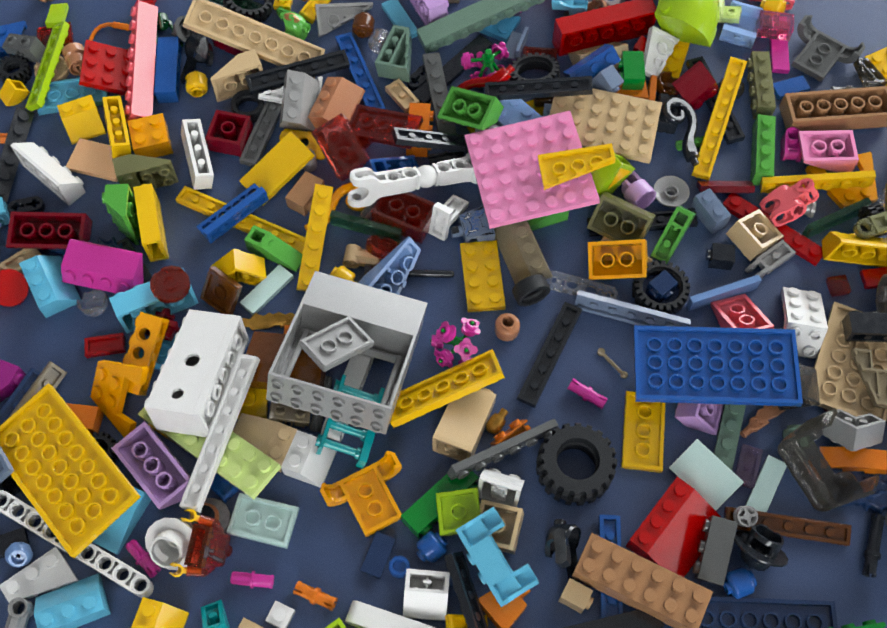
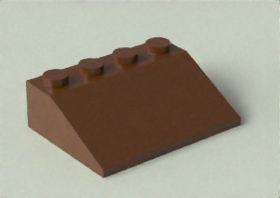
[246,331,326,390]

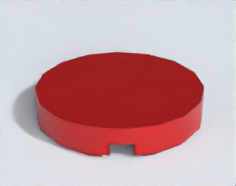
[0,269,30,307]

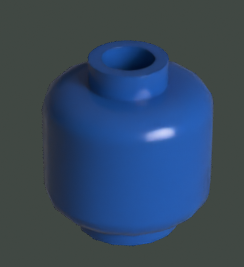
[416,531,448,563]
[723,567,757,599]

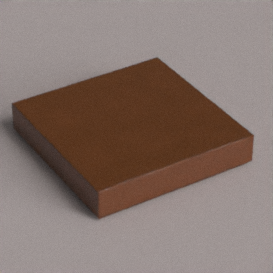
[200,266,243,315]

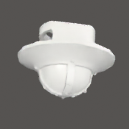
[145,517,200,570]

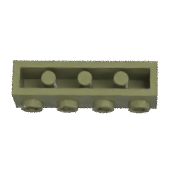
[746,51,776,119]

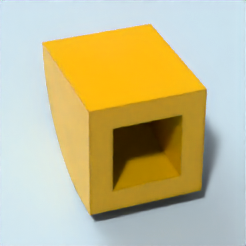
[0,79,30,106]

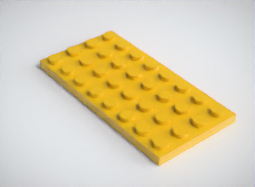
[0,383,141,558]

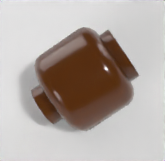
[352,12,375,38]

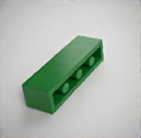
[401,471,479,539]

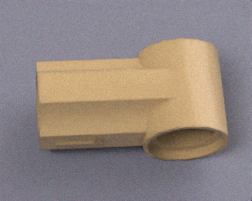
[343,244,382,268]

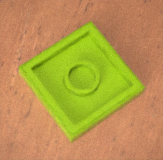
[436,488,481,536]

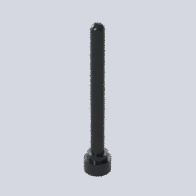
[364,264,454,278]

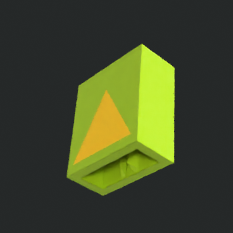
[591,153,635,198]

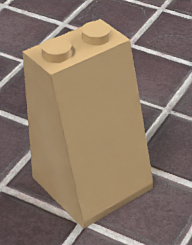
[433,388,496,461]

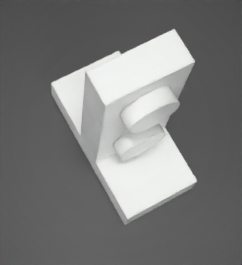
[428,194,469,241]

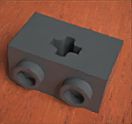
[2,33,46,63]

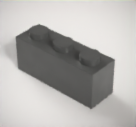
[693,515,738,586]

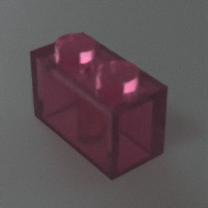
[756,10,795,41]

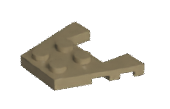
[851,348,887,408]

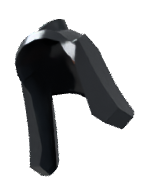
[179,35,214,84]
[545,519,581,582]

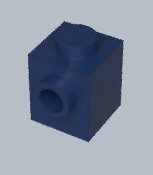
[646,270,678,303]

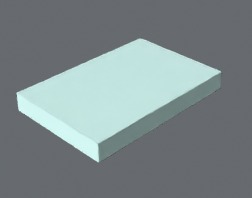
[669,439,744,511]
[226,493,299,549]

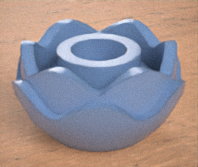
[5,542,33,568]

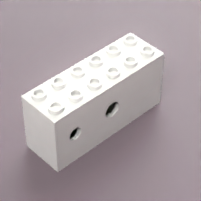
[144,309,249,437]

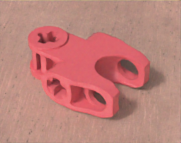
[759,178,819,227]

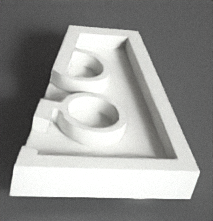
[644,26,680,78]

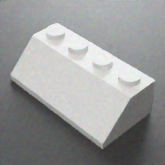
[10,142,86,206]

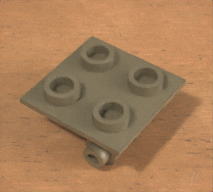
[269,401,310,428]

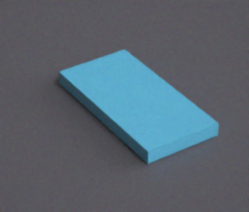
[37,77,109,115]

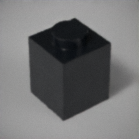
[706,243,735,270]

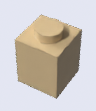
[559,578,594,614]

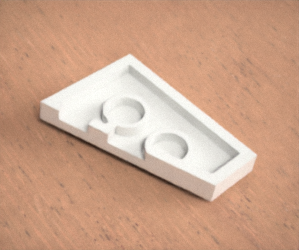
[0,547,79,603]

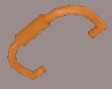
[88,21,130,50]

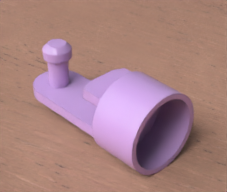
[621,171,656,209]

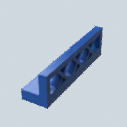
[196,183,269,244]

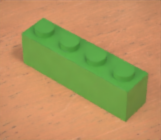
[750,114,776,186]

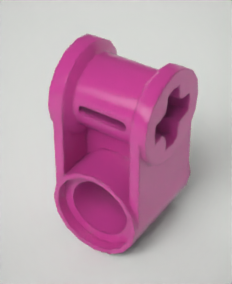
[780,127,802,162]

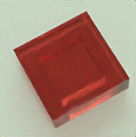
[826,275,852,297]

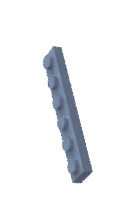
[574,290,691,327]

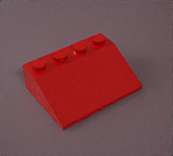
[626,476,722,577]

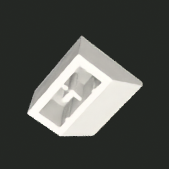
[403,569,450,621]

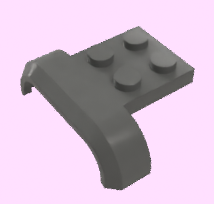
[791,15,865,82]

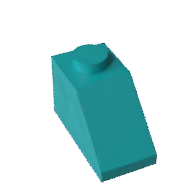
[201,600,230,628]

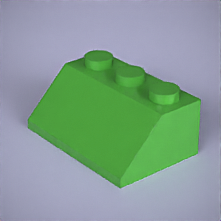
[437,86,504,130]
[102,184,140,245]

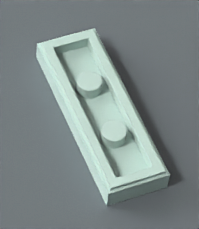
[240,264,294,315]
[745,455,787,512]

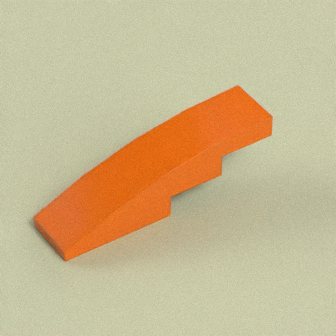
[820,446,887,474]

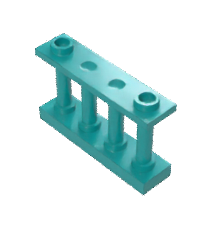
[315,375,385,469]

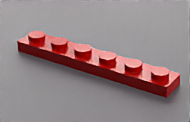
[723,193,823,266]

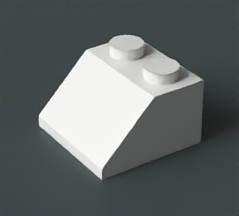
[281,430,337,488]

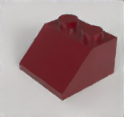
[672,61,719,110]

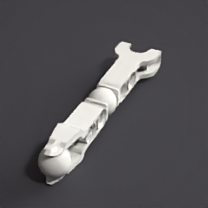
[347,153,477,208]

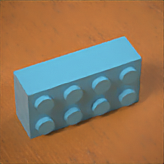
[109,268,199,334]

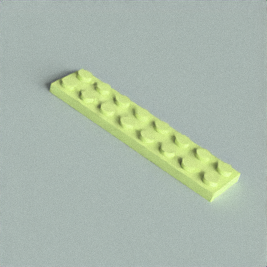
[138,407,281,500]

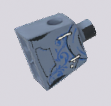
[450,206,496,243]

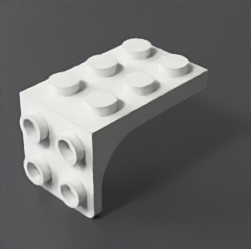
[781,287,828,359]

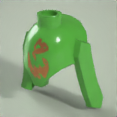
[276,7,311,40]

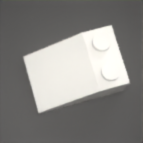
[478,468,524,507]

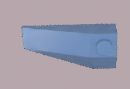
[358,237,421,295]

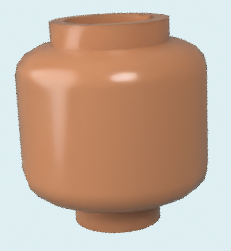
[494,313,520,342]

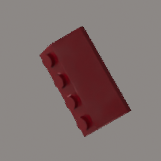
[6,212,93,249]

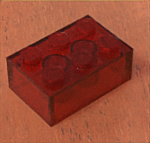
[311,113,371,181]
[371,192,436,244]

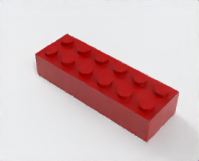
[552,0,657,57]

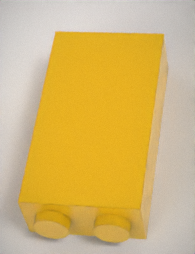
[133,183,169,262]

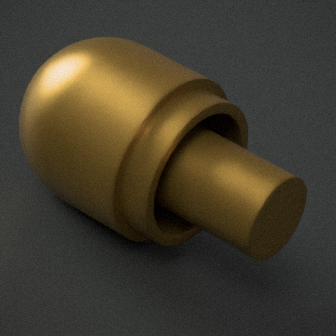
[486,408,508,434]

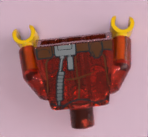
[169,509,233,577]

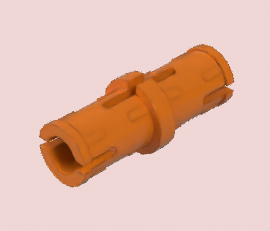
[293,581,338,611]

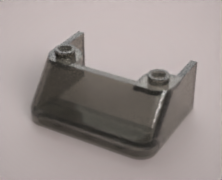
[778,409,880,512]

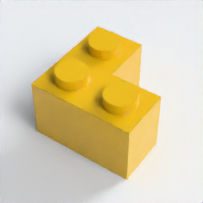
[211,249,267,286]

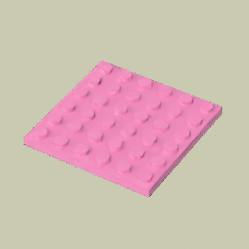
[464,111,600,229]

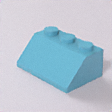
[19,255,82,318]
[34,573,111,628]

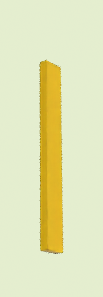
[691,56,747,181]
[175,186,306,254]

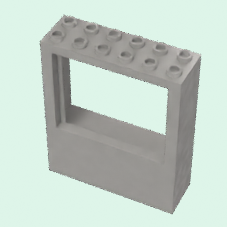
[266,271,428,434]

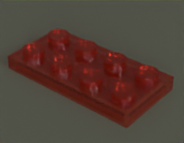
[345,105,424,149]

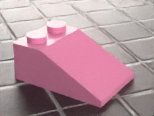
[798,130,859,172]

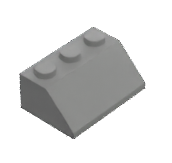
[279,70,319,133]

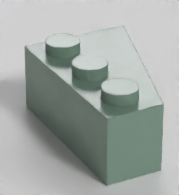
[375,25,412,83]

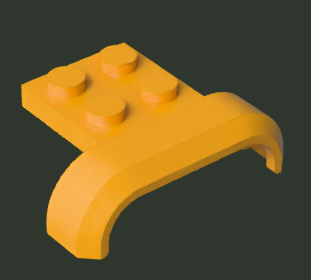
[320,451,402,537]

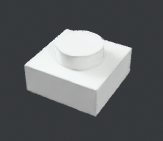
[265,601,296,628]

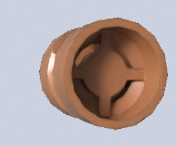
[62,42,84,76]

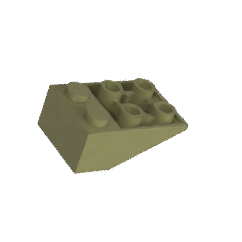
[112,154,179,195]

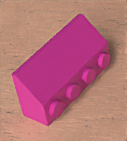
[61,239,144,293]

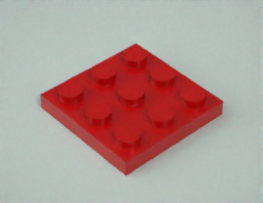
[79,39,130,96]

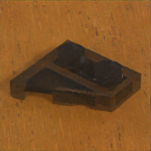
[853,58,887,88]

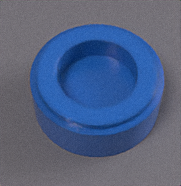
[389,556,410,579]

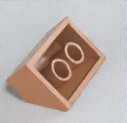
[308,77,365,132]

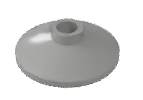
[653,176,690,207]

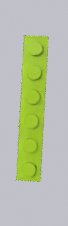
[25,21,70,111]

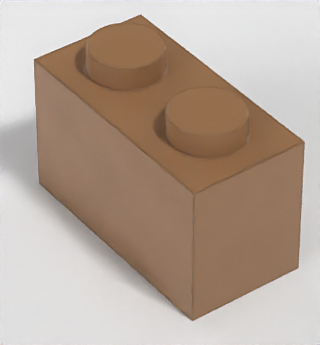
[285,171,325,216]

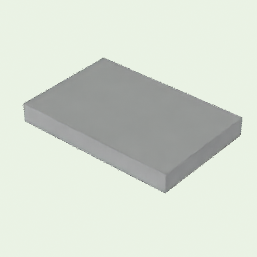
[299,316,374,372]

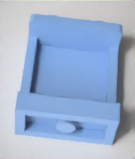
[719,0,764,49]

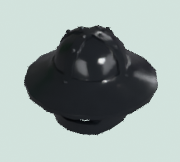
[734,524,788,571]

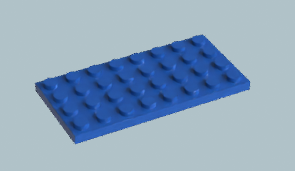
[633,325,803,407]

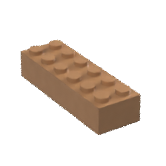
[779,86,887,131]
[571,533,713,628]

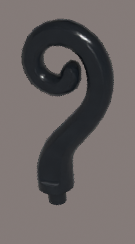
[663,97,700,166]

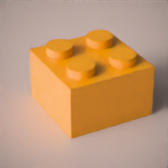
[127,113,173,158]

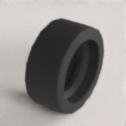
[231,89,265,123]
[512,274,550,307]

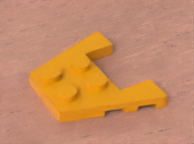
[805,152,878,210]
[90,360,149,437]

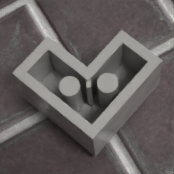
[822,409,886,451]

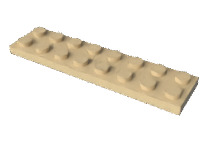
[182,0,325,79]

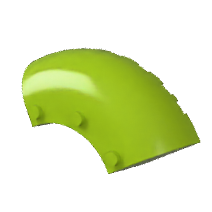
[654,0,720,47]

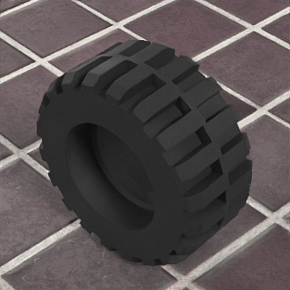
[536,423,617,506]

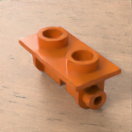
[490,419,531,445]

